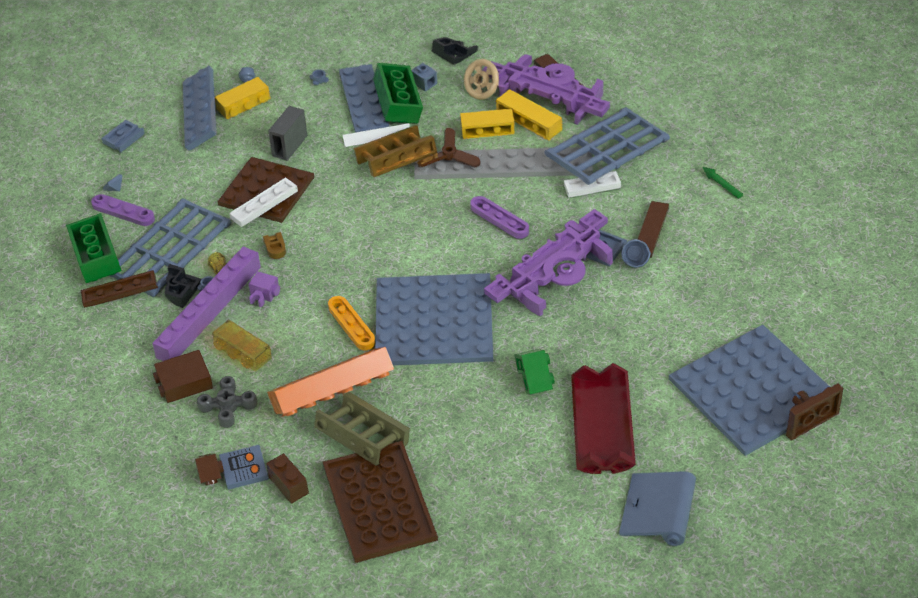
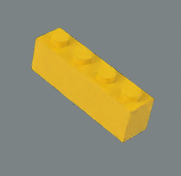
[496,89,562,141]

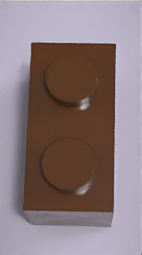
[266,453,309,504]

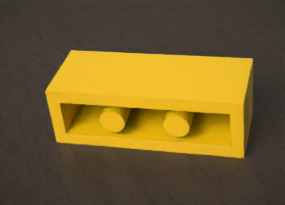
[215,77,270,119]
[460,108,515,139]

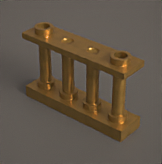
[354,125,437,177]

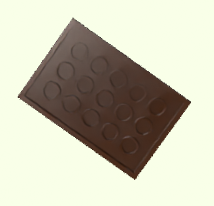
[323,441,438,563]

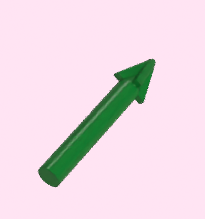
[703,167,743,199]

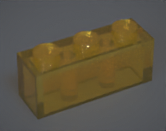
[212,319,272,372]

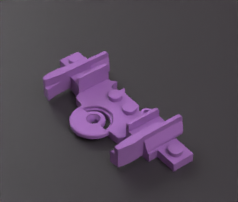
[482,54,610,125]
[484,209,613,316]

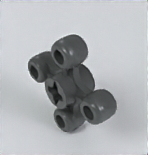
[197,376,257,428]

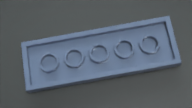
[339,64,390,133]
[183,66,217,151]

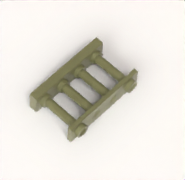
[314,392,410,465]

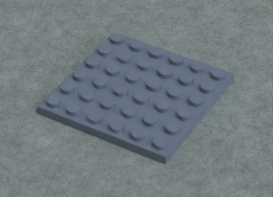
[375,273,493,366]
[669,325,830,456]

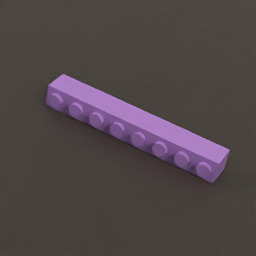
[152,247,261,361]

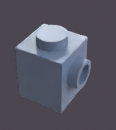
[412,63,438,91]

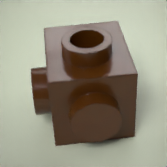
[194,452,224,485]

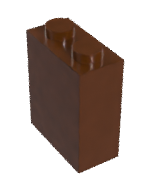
[152,350,213,403]

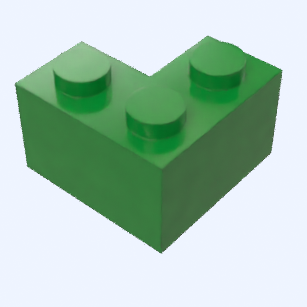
[514,349,555,395]

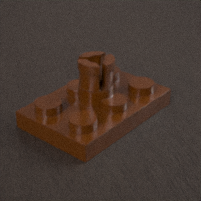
[786,383,844,441]

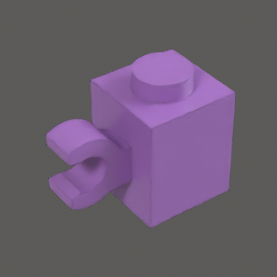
[249,271,280,307]

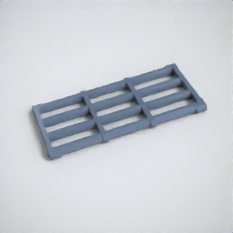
[544,107,670,185]
[109,198,232,297]

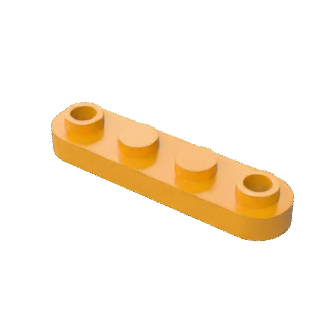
[328,296,375,351]

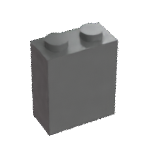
[268,106,308,161]

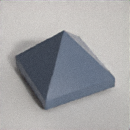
[103,174,122,191]

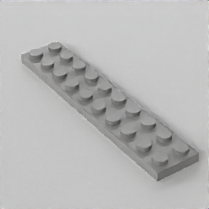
[414,147,593,180]

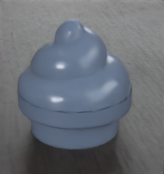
[239,67,255,83]

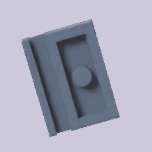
[102,120,145,153]

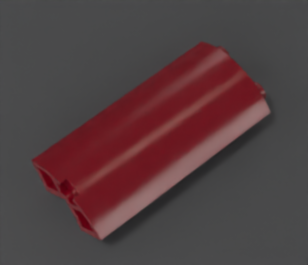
[571,363,636,474]

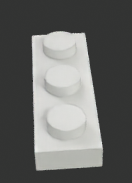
[564,171,621,198]

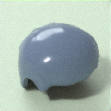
[621,239,650,268]

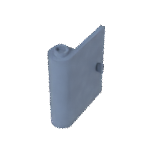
[619,471,696,546]

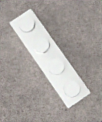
[229,177,298,227]

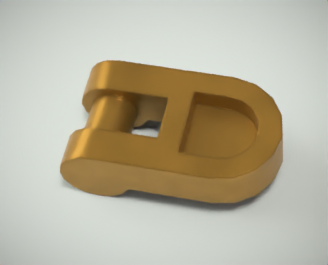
[263,232,286,259]

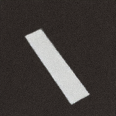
[343,123,410,147]

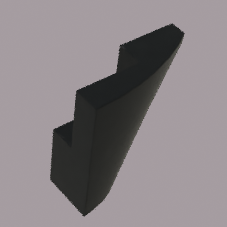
[431,37,478,65]
[165,264,201,308]

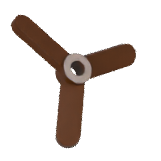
[417,128,481,167]

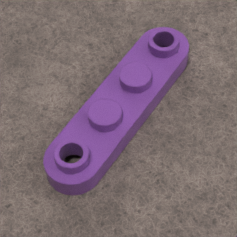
[91,194,155,226]
[470,196,529,239]

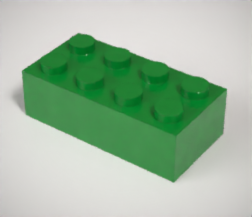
[373,63,423,124]
[66,213,122,283]

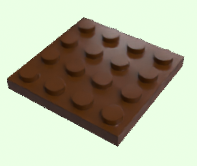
[218,157,314,223]

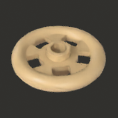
[464,59,499,100]

